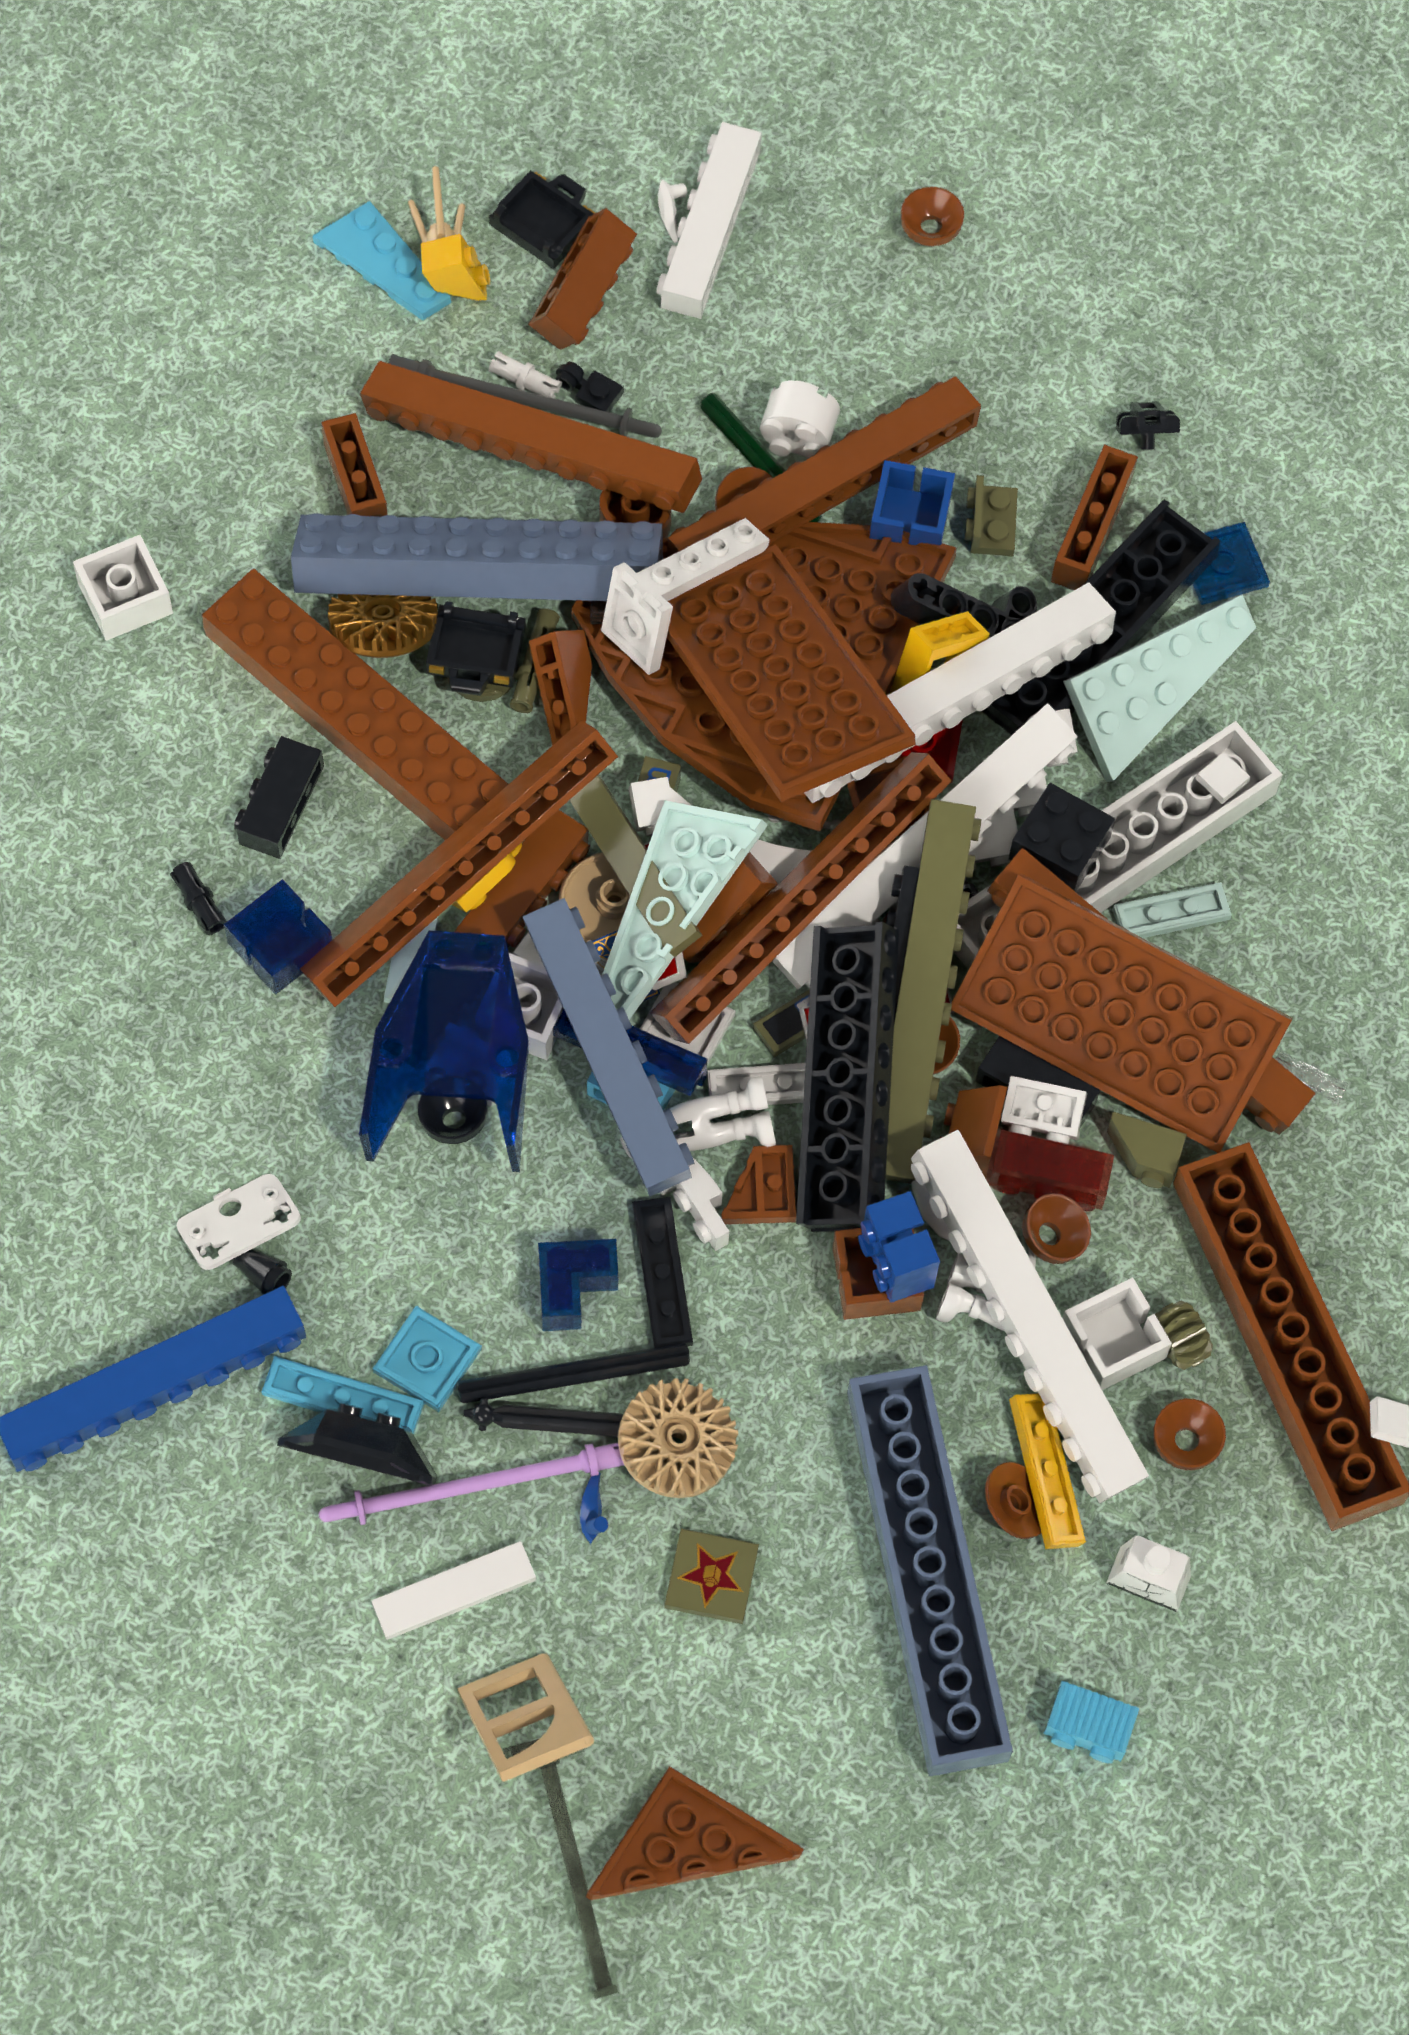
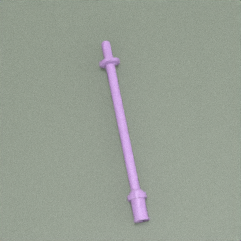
[319,1443,624,1525]

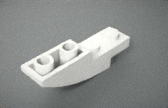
[620,1137,730,1251]

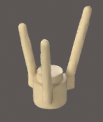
[408,166,465,243]

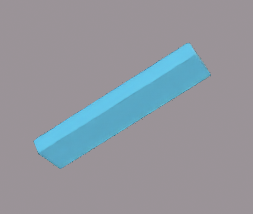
[262,1356,424,1435]

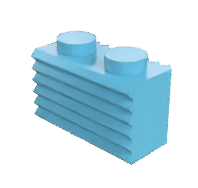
[1044,1681,1139,1763]

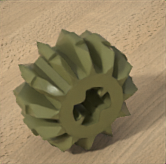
[1155,1300,1213,1370]

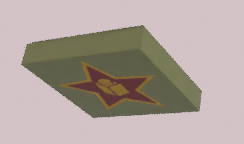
[664,1529,759,1624]

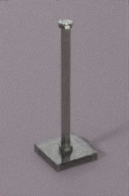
[502,1739,619,2000]

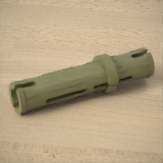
[510,608,560,713]

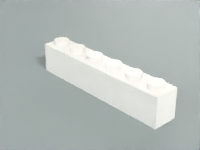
[656,122,762,319]

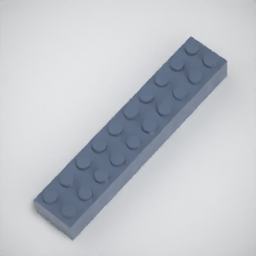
[291,513,663,601]
[847,1365,1013,1777]

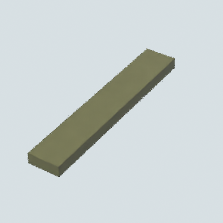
[570,775,703,958]

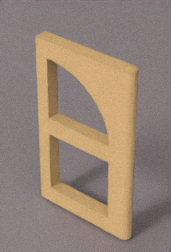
[457,1653,594,1782]

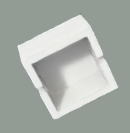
[1063,1277,1172,1390]

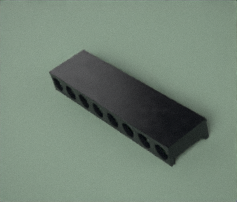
[981,499,1221,735]
[796,922,899,1232]

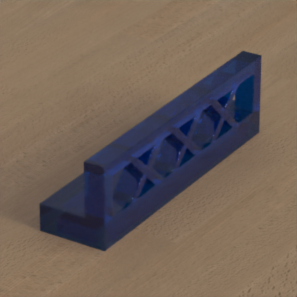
[553,1009,708,1097]

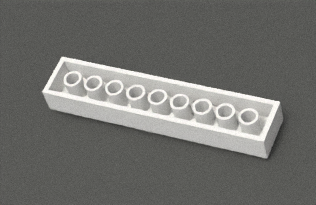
[953,721,1283,970]

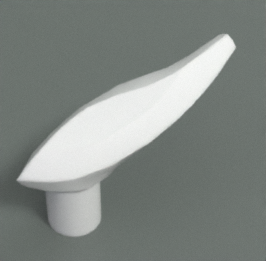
[658,179,687,243]

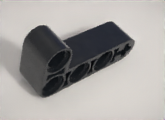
[890,573,1037,639]

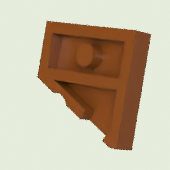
[721,1145,796,1224]

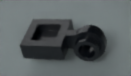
[555,361,624,412]

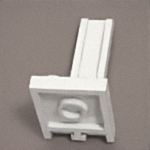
[601,518,770,675]

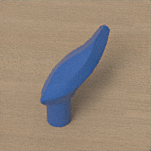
[580,1472,608,1544]

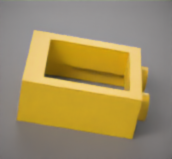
[889,611,990,694]

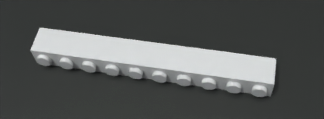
[804,583,1116,803]
[772,703,1078,990]
[911,1130,1149,1504]

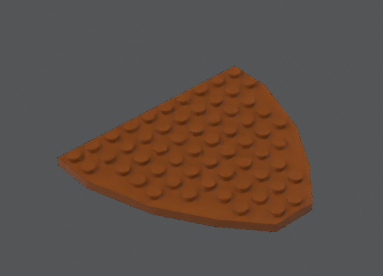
[571,522,957,832]

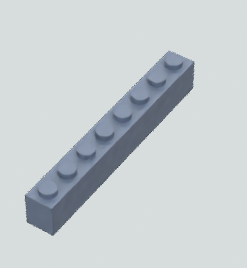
[522,898,695,1197]

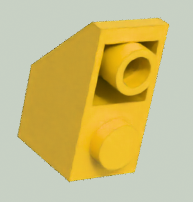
[421,234,490,300]

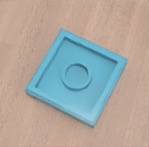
[373,1306,482,1412]

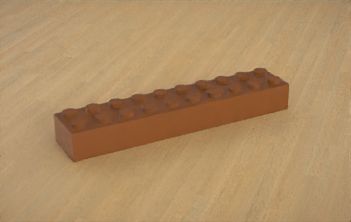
[202,568,508,840]
[1173,1142,1409,1531]

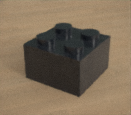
[1008,782,1116,892]

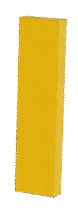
[1009,1393,1086,1549]

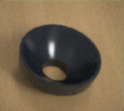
[418,1077,488,1144]

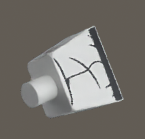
[1106,1536,1191,1612]

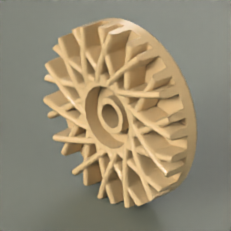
[559,852,630,942]
[618,1378,738,1498]

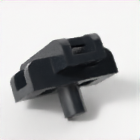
[1116,401,1180,450]

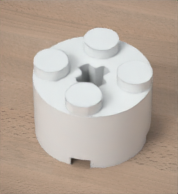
[760,380,840,458]

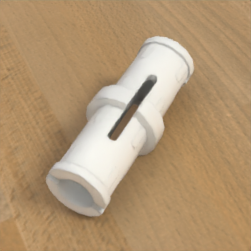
[489,351,562,399]

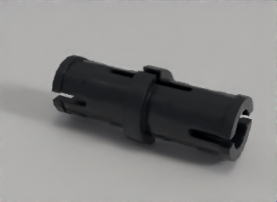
[170,862,227,935]

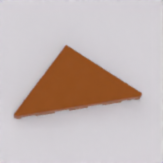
[586,1766,804,1901]

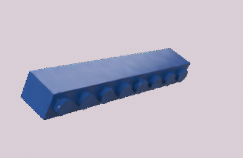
[0,1286,306,1472]

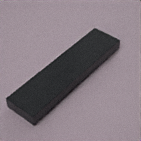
[632,1197,693,1348]

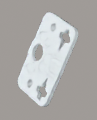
[176,1174,301,1270]

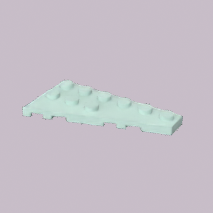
[1063,594,1256,782]
[602,800,768,1020]

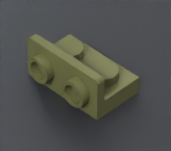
[965,475,1018,557]

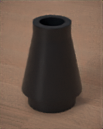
[233,1249,292,1294]

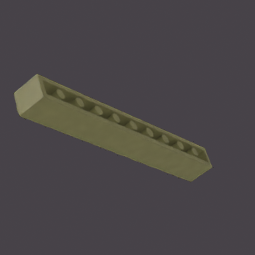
[886,799,982,1184]

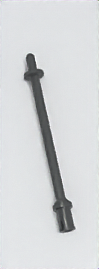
[389,354,662,438]

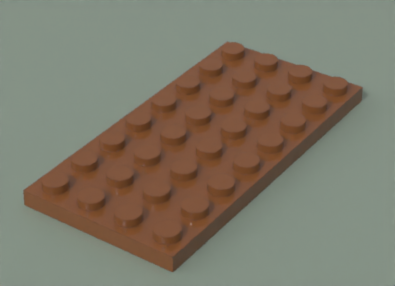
[667,545,916,802]
[951,873,1293,1153]

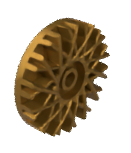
[328,594,438,658]

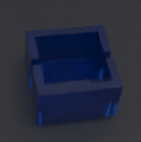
[224,879,332,995]

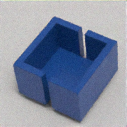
[869,460,955,545]
[858,1191,940,1303]

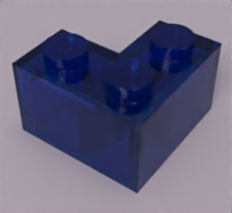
[538,1239,618,1331]

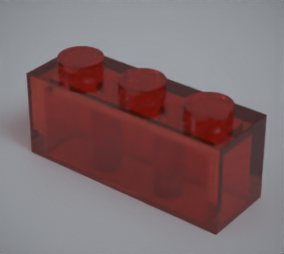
[989,1130,1114,1211]

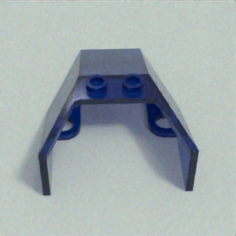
[359,930,529,1172]

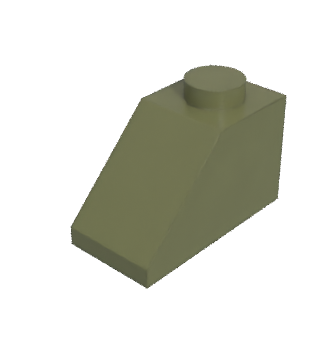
[1107,1112,1187,1188]

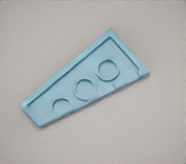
[313,201,451,321]

